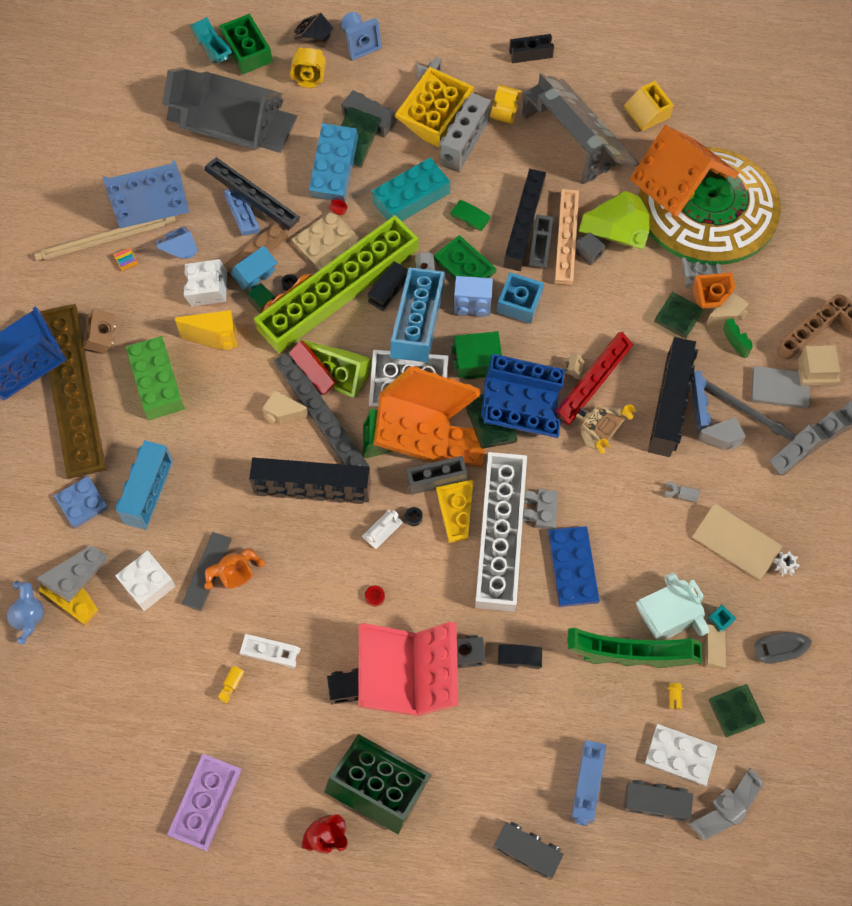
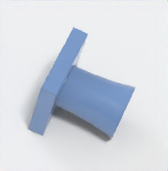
[340,12,382,60]

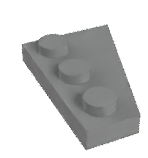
[37,545,108,603]

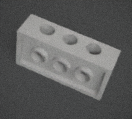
[439,93,491,172]

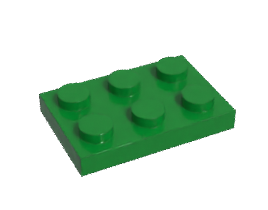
[433,235,497,280]

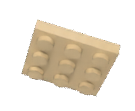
[291,211,361,271]

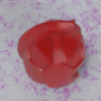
[302,814,348,854]

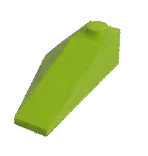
[297,339,372,398]

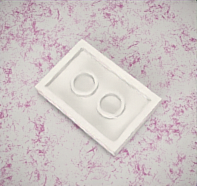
[644,724,717,787]

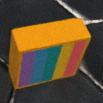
[113,247,138,271]

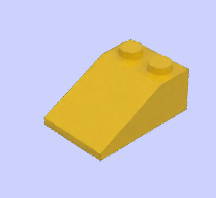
[175,310,238,350]

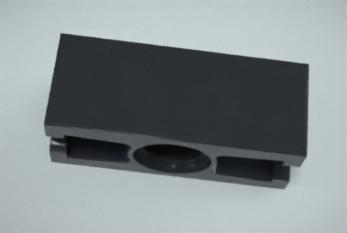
[509,34,554,63]
[368,261,408,311]

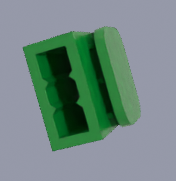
[451,331,502,380]

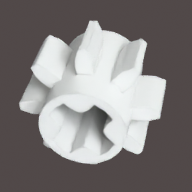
[773,551,800,576]

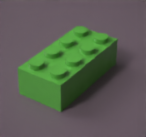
[126,336,185,420]

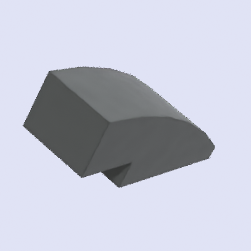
[529,215,553,268]

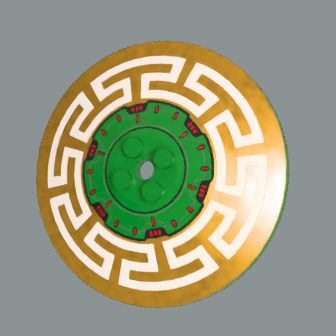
[639,147,781,265]

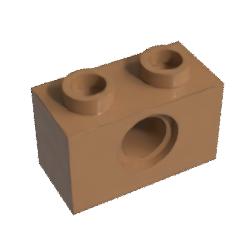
[83,308,117,354]

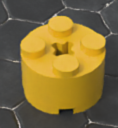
[290,47,326,88]
[490,84,522,124]

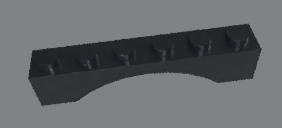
[503,168,546,272]

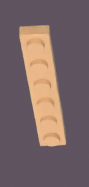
[555,189,579,285]

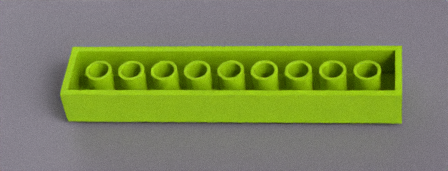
[254,215,419,354]

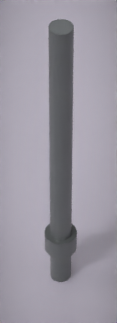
[705,380,796,442]

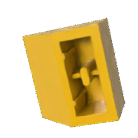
[624,81,674,131]

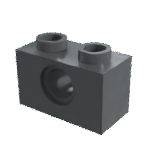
[457,635,486,669]

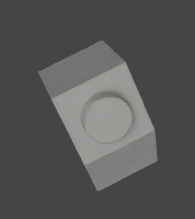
[697,417,746,450]

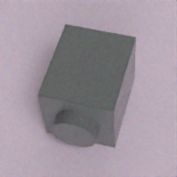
[575,232,605,265]

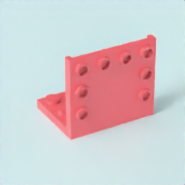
[359,622,458,716]

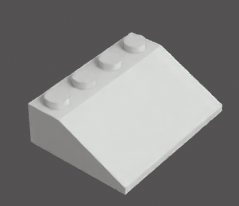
[369,349,449,407]

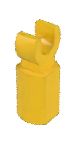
[218,666,245,704]

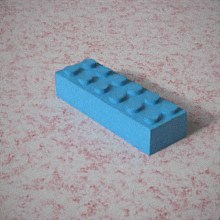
[390,267,445,363]

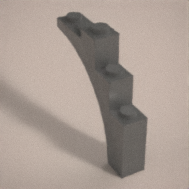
[769,400,852,476]

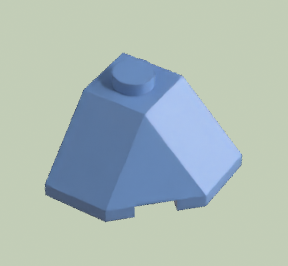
[154,226,198,259]

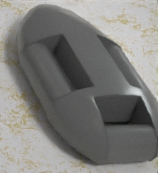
[754,632,812,664]

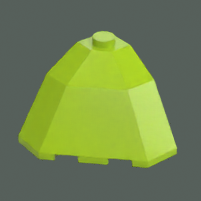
[578,191,649,250]

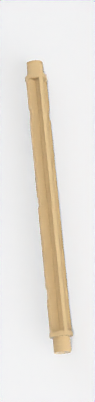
[34,216,176,261]

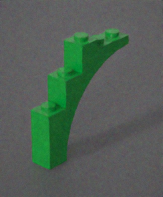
[567,628,702,668]

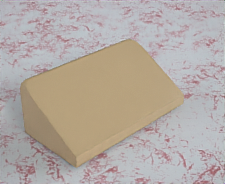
[705,624,726,668]

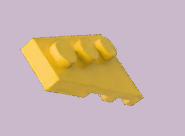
[38,559,98,626]

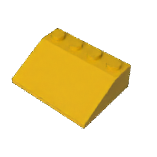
[395,67,474,148]

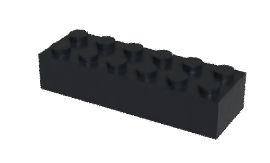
[648,337,698,457]
[249,457,371,504]

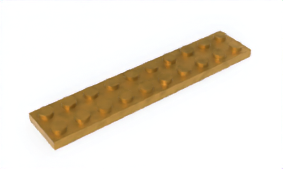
[40,304,106,479]

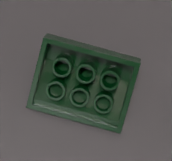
[324,734,431,835]

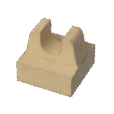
[563,353,586,379]

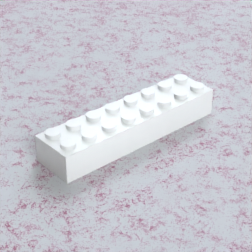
[475,452,527,612]

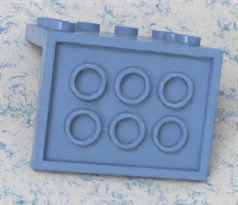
[103,160,190,228]

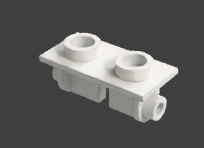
[362,510,403,549]

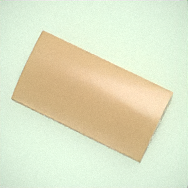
[692,503,783,582]

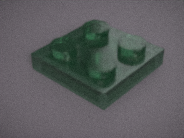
[654,291,705,339]
[708,684,765,738]

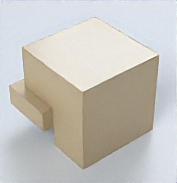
[798,345,840,386]

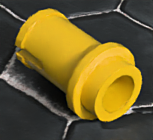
[667,683,684,710]

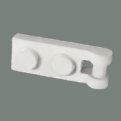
[240,634,301,669]

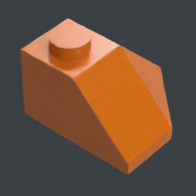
[692,273,736,308]

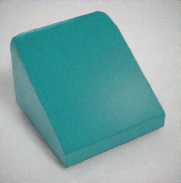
[708,605,737,632]

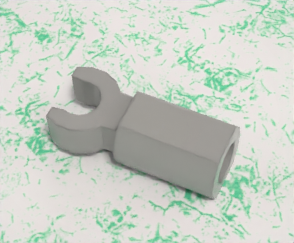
[664,482,700,503]

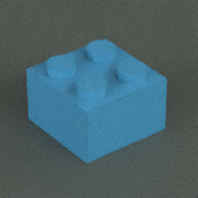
[231,246,277,291]
[497,272,544,324]

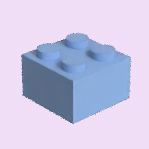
[453,276,493,317]

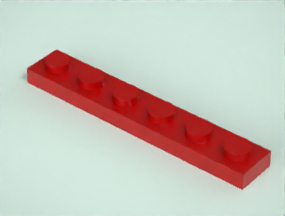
[555,332,633,425]

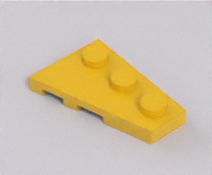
[436,479,474,543]

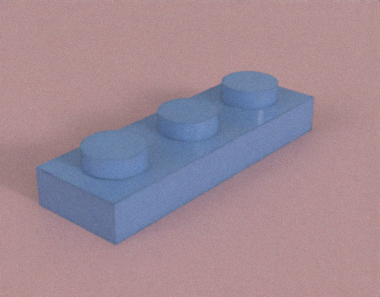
[224,189,260,236]
[690,371,711,431]

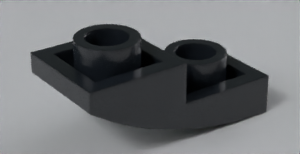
[498,644,542,669]

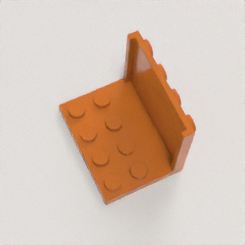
[630,125,739,217]
[374,366,480,463]

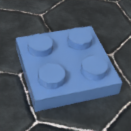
[54,476,108,529]

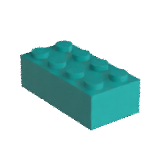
[372,157,450,221]

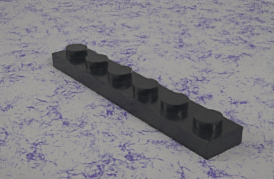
[204,157,300,231]

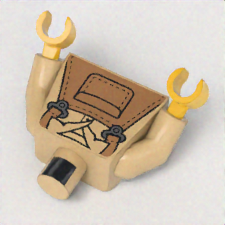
[576,404,636,454]

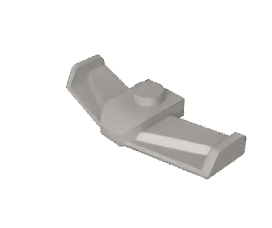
[688,768,763,841]

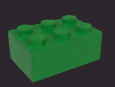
[219,13,273,75]

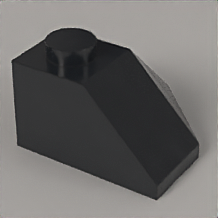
[293,13,334,42]

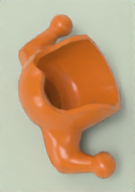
[204,548,265,590]

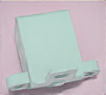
[636,572,709,640]

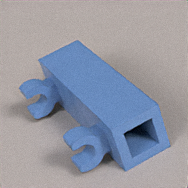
[570,740,606,826]

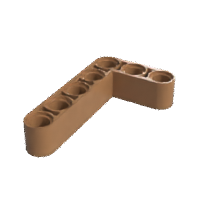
[777,294,852,360]

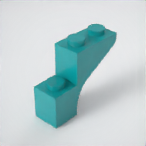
[190,17,232,63]

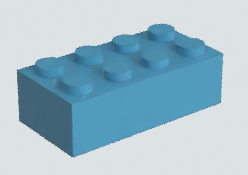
[309,123,359,203]
[116,440,173,530]

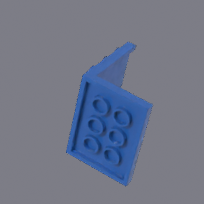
[0,306,67,401]

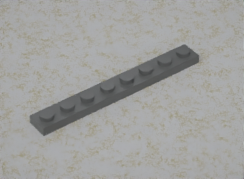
[274,351,369,466]

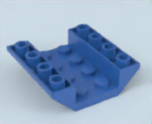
[481,354,565,438]

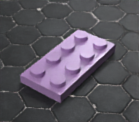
[167,754,242,852]

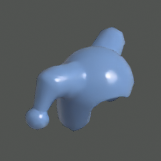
[7,581,44,645]

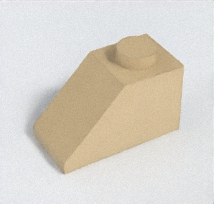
[706,292,749,326]
[262,391,308,425]

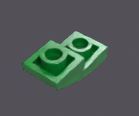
[450,200,491,231]
[723,318,753,358]

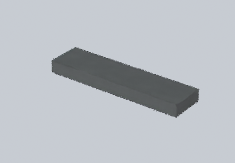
[182,532,232,612]

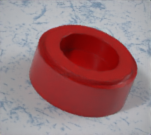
[329,199,348,215]
[365,585,385,607]

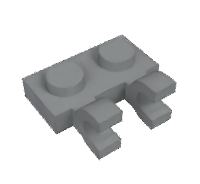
[523,489,558,530]

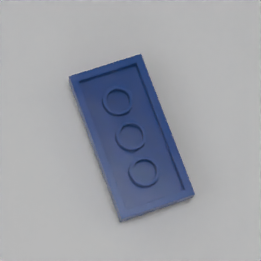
[548,526,600,607]

